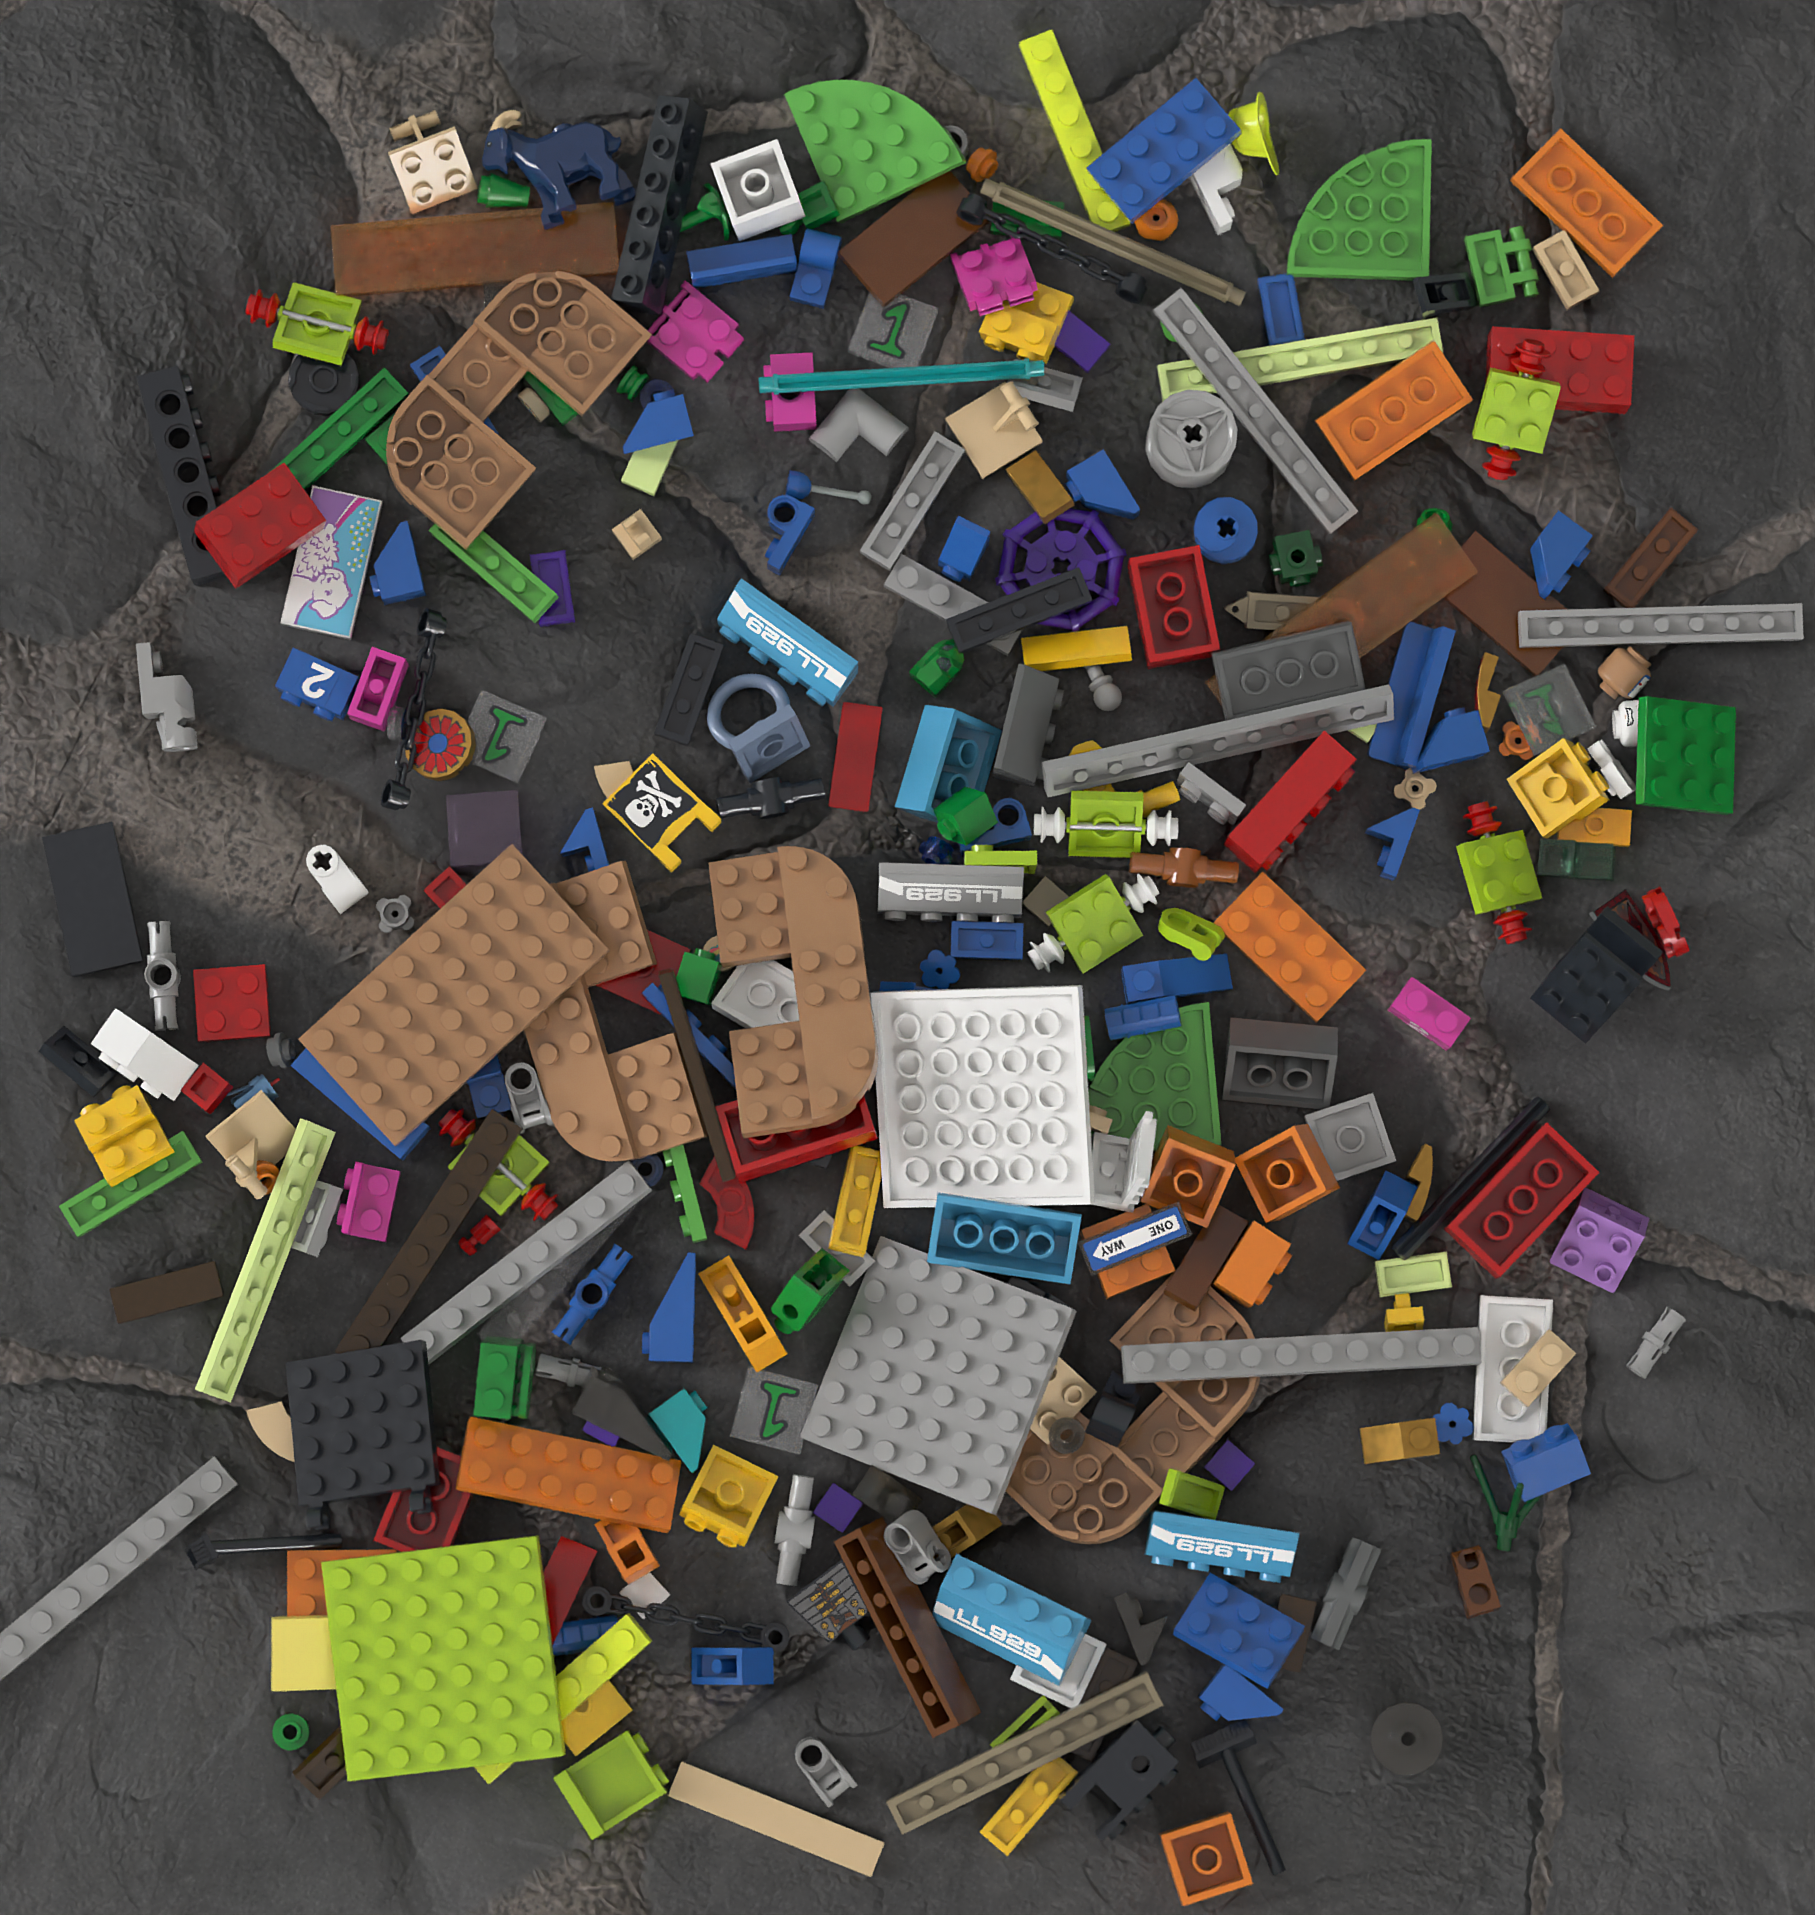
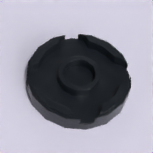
[288,352,360,416]

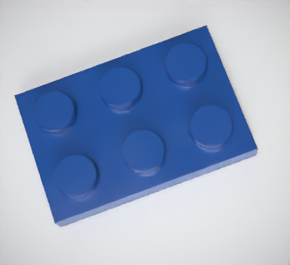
[1173,1573,1305,1689]

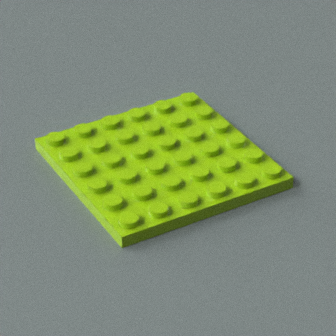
[321,1535,566,1781]

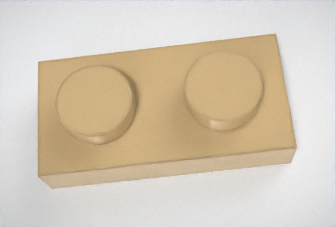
[1532,230,1600,310]
[1500,1329,1576,1407]

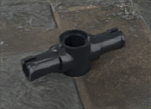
[716,777,825,819]

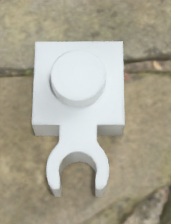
[1587,739,1636,799]

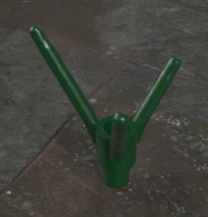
[1470,1455,1542,1551]

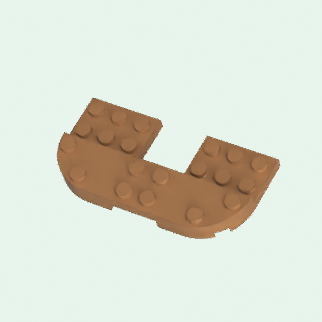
[386,271,652,550]
[708,846,878,1138]
[524,861,708,1161]
[1005,1269,1260,1544]

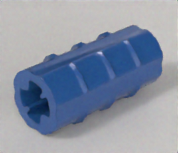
[1104,995,1182,1040]
[552,1615,618,1656]

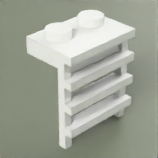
[1091,1111,1157,1213]

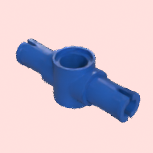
[552,1243,633,1345]

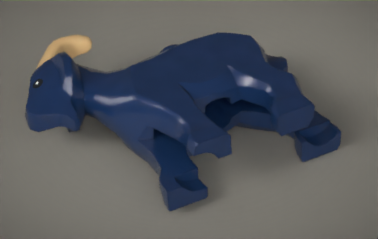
[482,110,636,230]

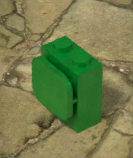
[474,1336,536,1419]

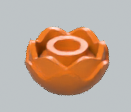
[1134,198,1178,241]

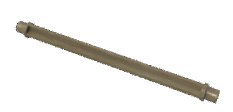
[980,178,1246,306]

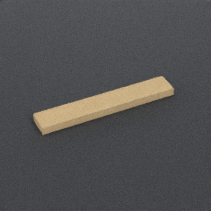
[668,1762,885,1877]

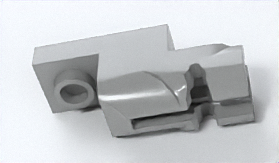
[136,642,198,752]

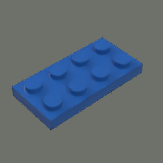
[1086,78,1242,223]

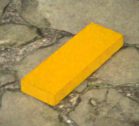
[1021,626,1132,671]
[828,1145,882,1257]
[980,1757,1078,1856]

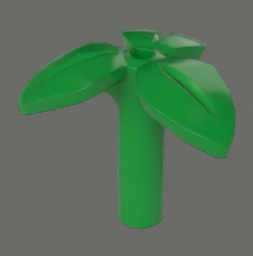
[680,182,731,241]

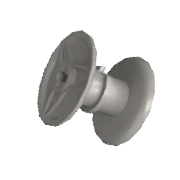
[1145,390,1238,488]

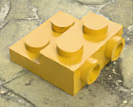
[979,283,1074,364]
[1506,738,1610,839]
[74,1085,175,1188]
[679,1445,779,1548]

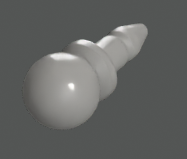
[1084,665,1122,711]

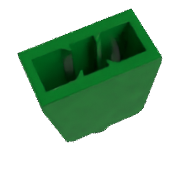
[771,1248,850,1334]

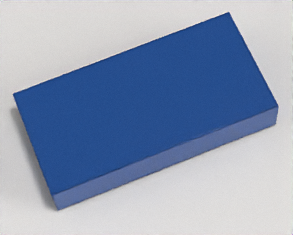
[1257,273,1305,346]

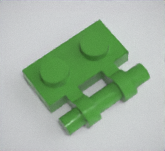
[1464,226,1539,308]

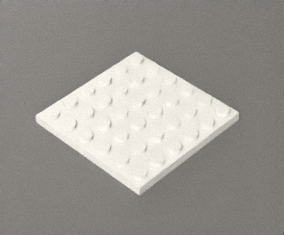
[870,985,1095,1208]

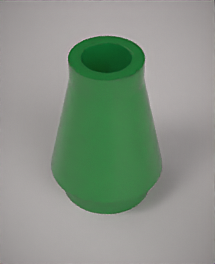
[477,173,530,208]

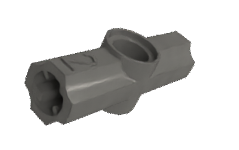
[1310,1537,1381,1650]

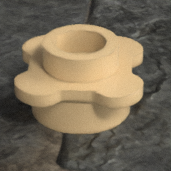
[1394,768,1437,810]

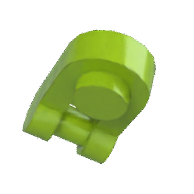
[1158,908,1225,961]

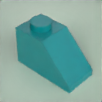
[649,1389,707,1473]

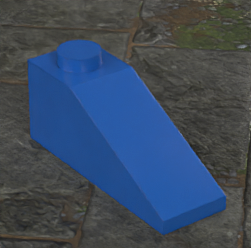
[1121,954,1233,1004]
[642,1253,696,1363]

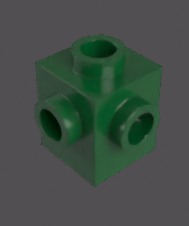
[1269,530,1323,587]

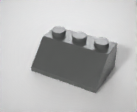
[992,664,1064,787]
[1222,1017,1338,1109]

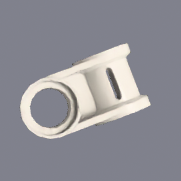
[306,845,369,914]

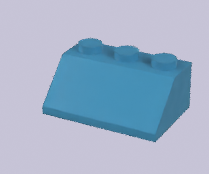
[895,705,1002,823]

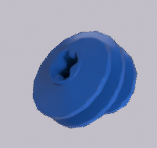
[1193,497,1258,564]

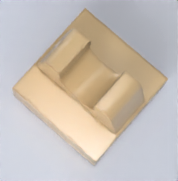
[612,509,662,560]

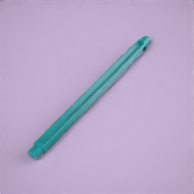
[758,358,1044,395]

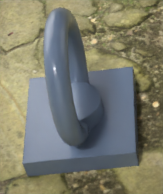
[707,673,811,783]

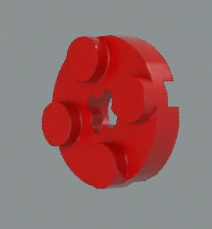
[1641,886,1690,959]

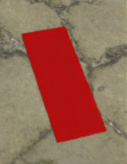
[828,702,883,812]
[543,1536,597,1645]

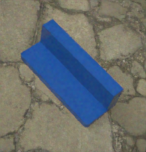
[687,234,797,289]

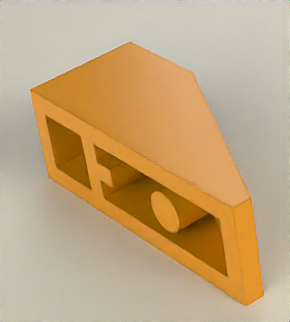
[698,1255,787,1373]

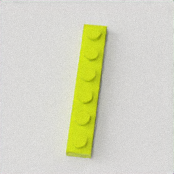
[1019,29,1130,232]
[474,1613,653,1784]

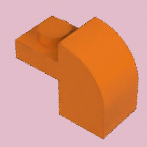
[594,1520,660,1585]

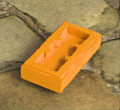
[1557,808,1632,847]

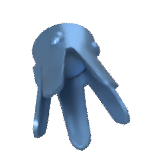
[227,1074,280,1109]

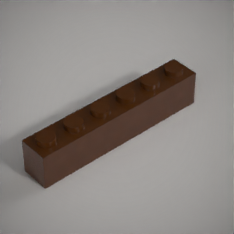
[834,1517,981,1738]

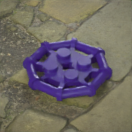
[995,508,1127,632]

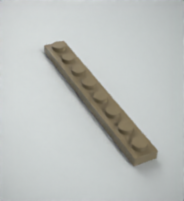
[886,1671,1164,1835]

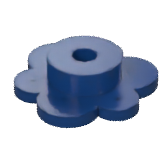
[920,949,960,989]
[1432,1403,1473,1444]

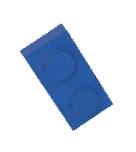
[951,921,1024,960]

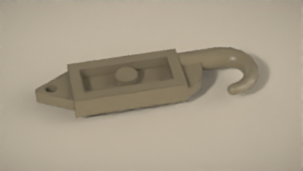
[1224,592,1365,638]

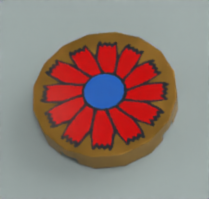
[405,709,476,781]

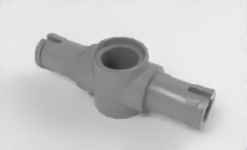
[144,921,181,1031]
[775,1474,815,1586]

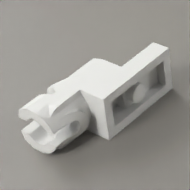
[1189,144,1242,235]

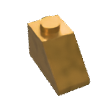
[1359,1418,1440,1464]
[932,1504,1002,1559]

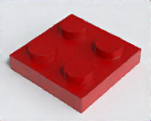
[193,964,271,1042]

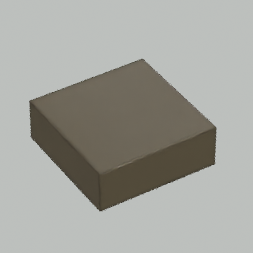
[1022,876,1069,928]

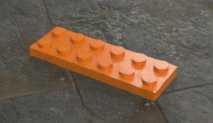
[455,1416,681,1533]

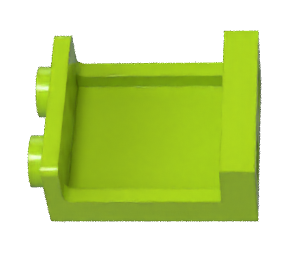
[553,1730,669,1840]

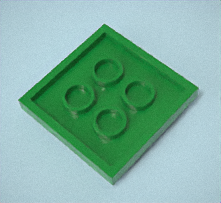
[1636,696,1736,815]

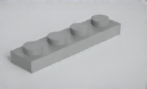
[860,431,965,571]
[884,554,1023,656]

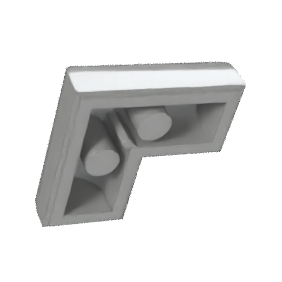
[809,388,909,462]

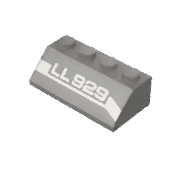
[878,863,1024,923]

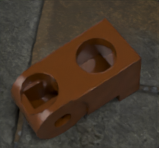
[1451,1545,1501,1619]

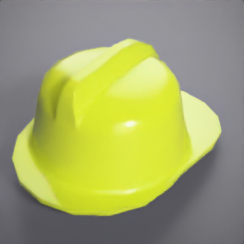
[1228,92,1279,175]

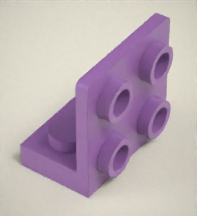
[1550,1187,1649,1293]

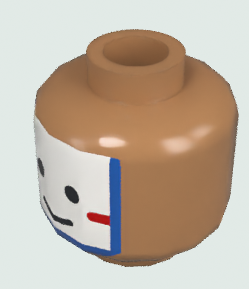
[1598,646,1651,700]

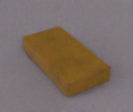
[1006,450,1074,524]

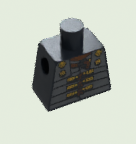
[786,1560,870,1651]

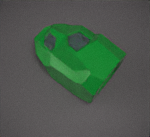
[909,639,965,698]

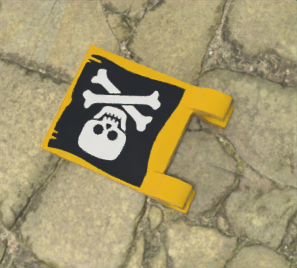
[602,753,722,873]

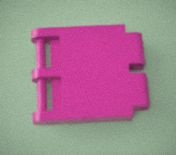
[950,236,1038,316]
[647,281,744,383]

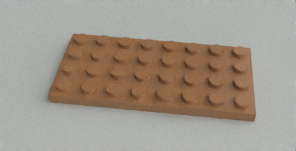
[298,844,610,1146]

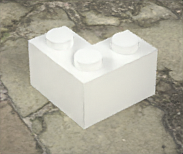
[91,1008,199,1101]

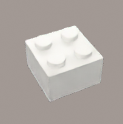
[711,139,805,241]

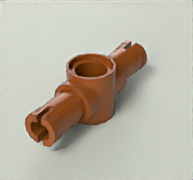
[1129,848,1239,888]

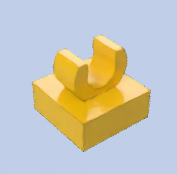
[1384,1293,1424,1332]

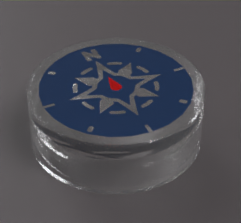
[387,705,407,742]

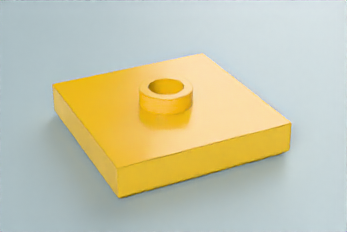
[562,1680,633,1756]

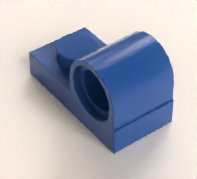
[790,228,842,309]
[765,495,815,576]
[958,798,1032,855]

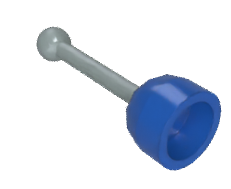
[785,470,872,505]

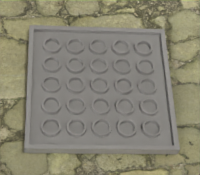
[800,1236,1077,1515]

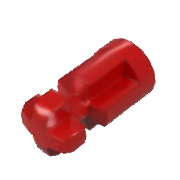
[458,1214,501,1256]

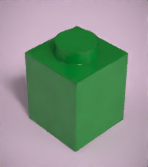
[933,787,998,846]
[676,948,722,1006]

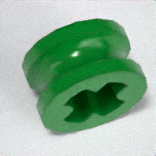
[616,365,649,402]

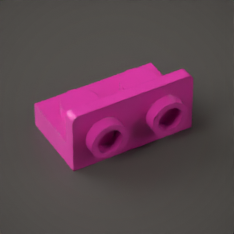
[337,1162,401,1242]

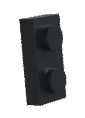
[39,1026,118,1097]

